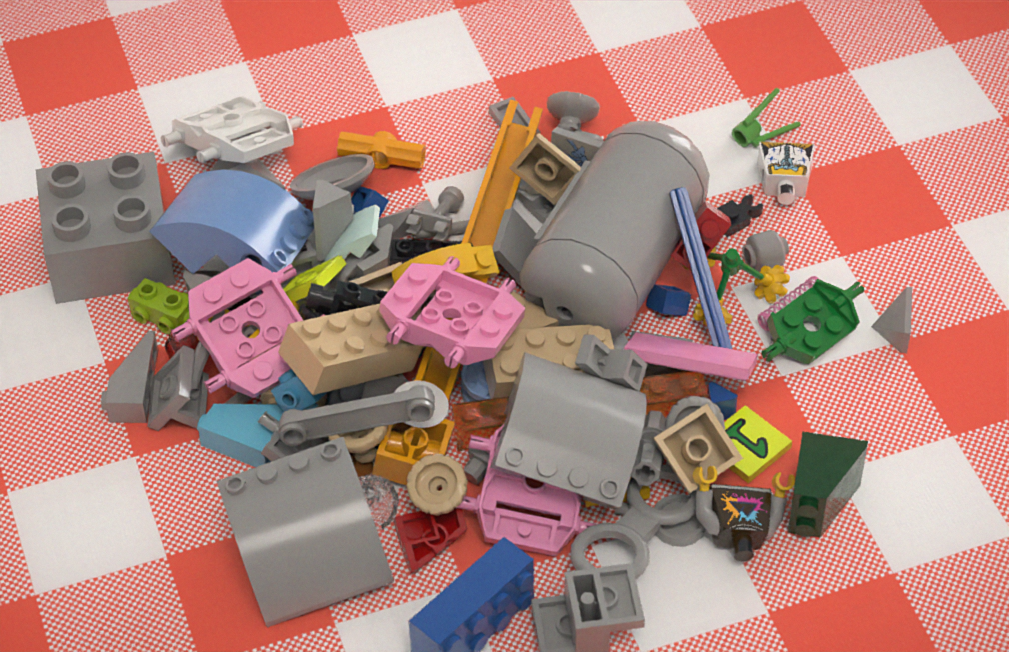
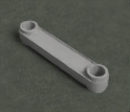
[279,385,435,446]

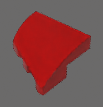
[393,508,467,573]

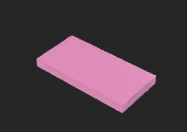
[624,332,758,381]

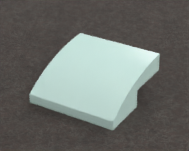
[324,205,380,262]

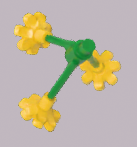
[682,247,790,326]

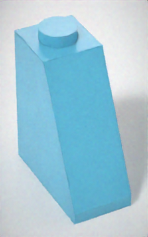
[197,404,284,467]

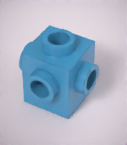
[271,369,327,412]

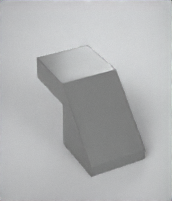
[356,223,393,278]
[575,335,647,392]

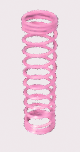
[757,276,820,331]

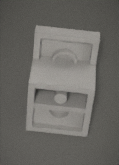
[531,563,645,652]

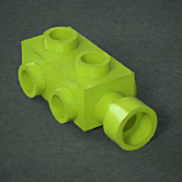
[127,278,189,334]

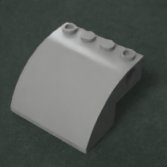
[490,352,647,510]
[217,437,394,627]

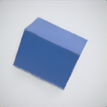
[707,381,738,420]

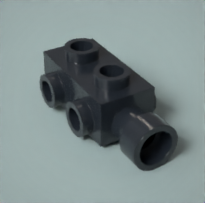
[305,280,388,315]

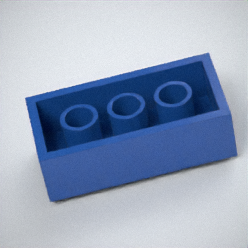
[409,537,534,652]

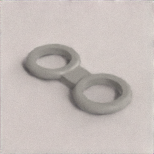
[570,464,699,579]

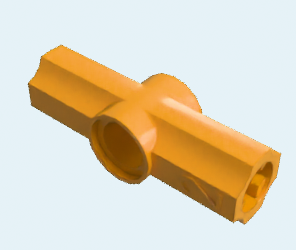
[337,131,426,169]

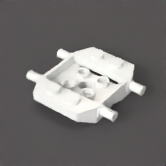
[160,96,303,163]

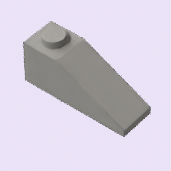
[101,331,159,423]

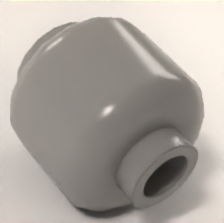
[742,230,789,272]

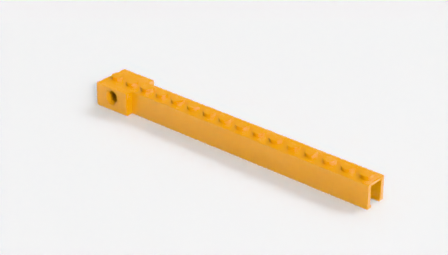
[372,99,543,485]

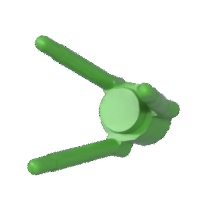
[732,88,801,147]

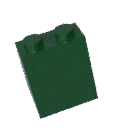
[788,431,868,538]

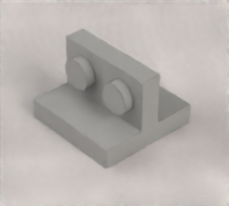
[147,345,209,431]

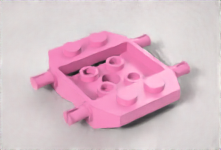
[379,256,525,368]
[171,258,325,398]
[457,425,597,557]

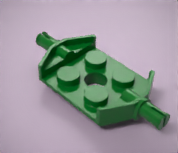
[761,279,864,364]

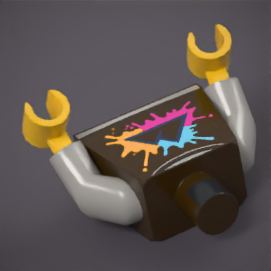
[692,466,795,562]

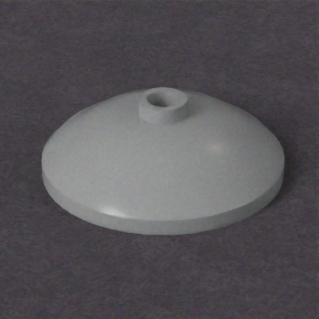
[290,154,375,201]

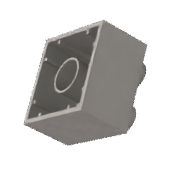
[36,152,176,304]

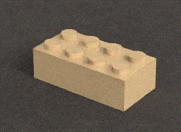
[278,304,423,395]
[483,324,614,404]

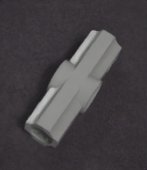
[631,411,666,486]

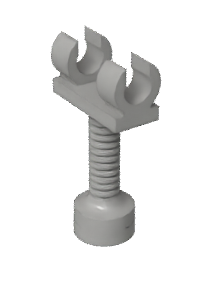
[405,186,464,242]

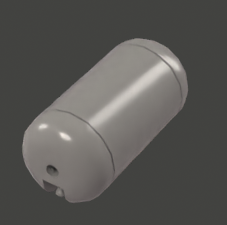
[520,121,710,340]

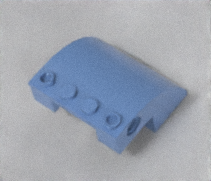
[149,170,314,295]

